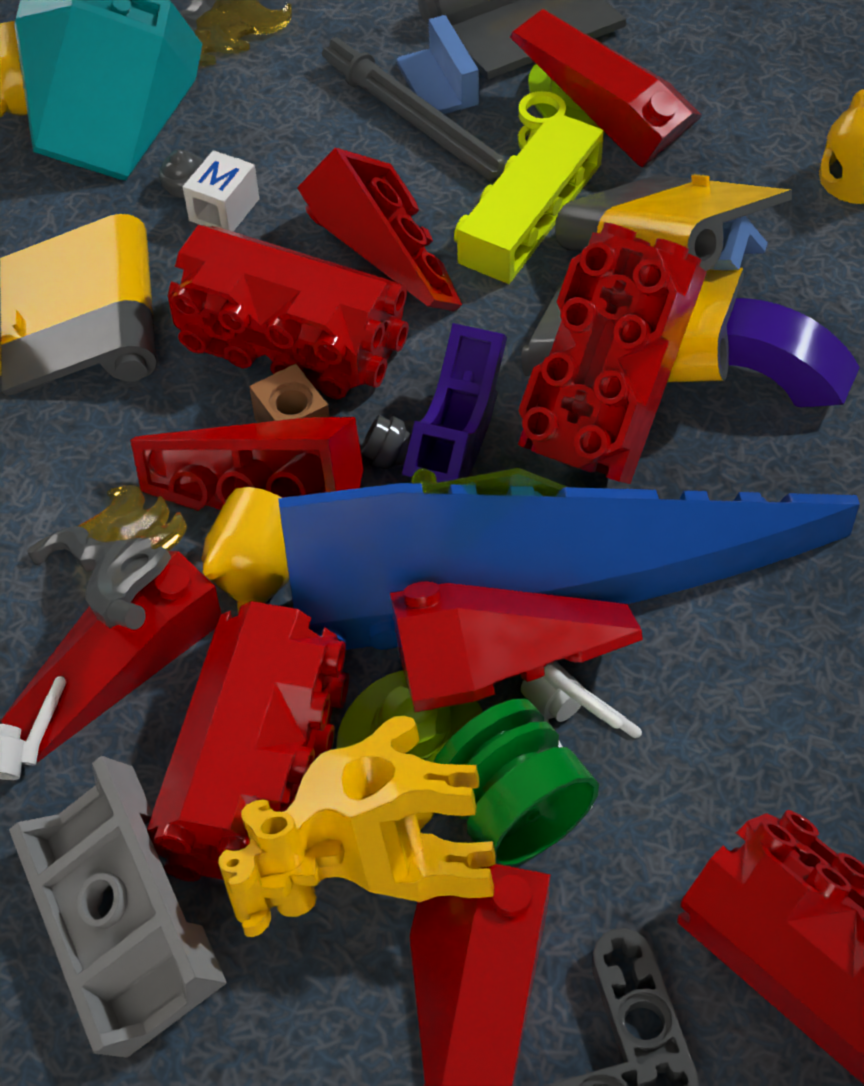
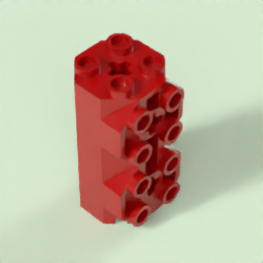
[518,222,707,484]
[167,225,409,399]
[147,601,349,881]
[677,810,864,1085]

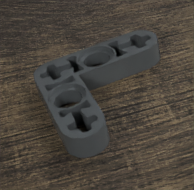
[545,928,699,1086]

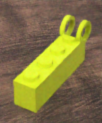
[454,91,604,284]

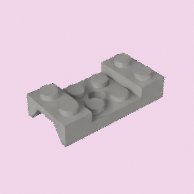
[9,756,227,1058]

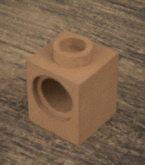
[249,364,330,423]

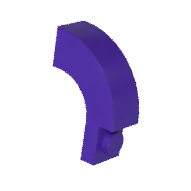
[726,298,860,408]
[402,323,507,486]

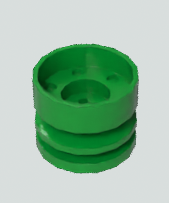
[433,699,599,867]

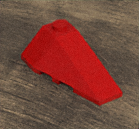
[510,9,702,167]
[297,147,462,311]
[130,417,363,511]
[0,551,221,762]
[390,581,643,712]
[409,864,551,1086]

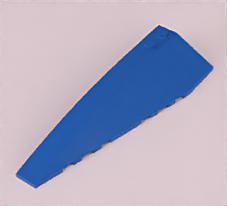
[278,483,860,650]

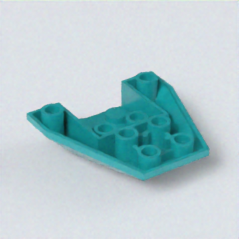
[14,0,203,180]

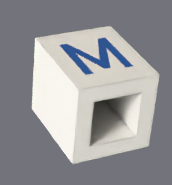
[183,150,260,232]

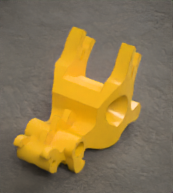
[218,716,496,937]

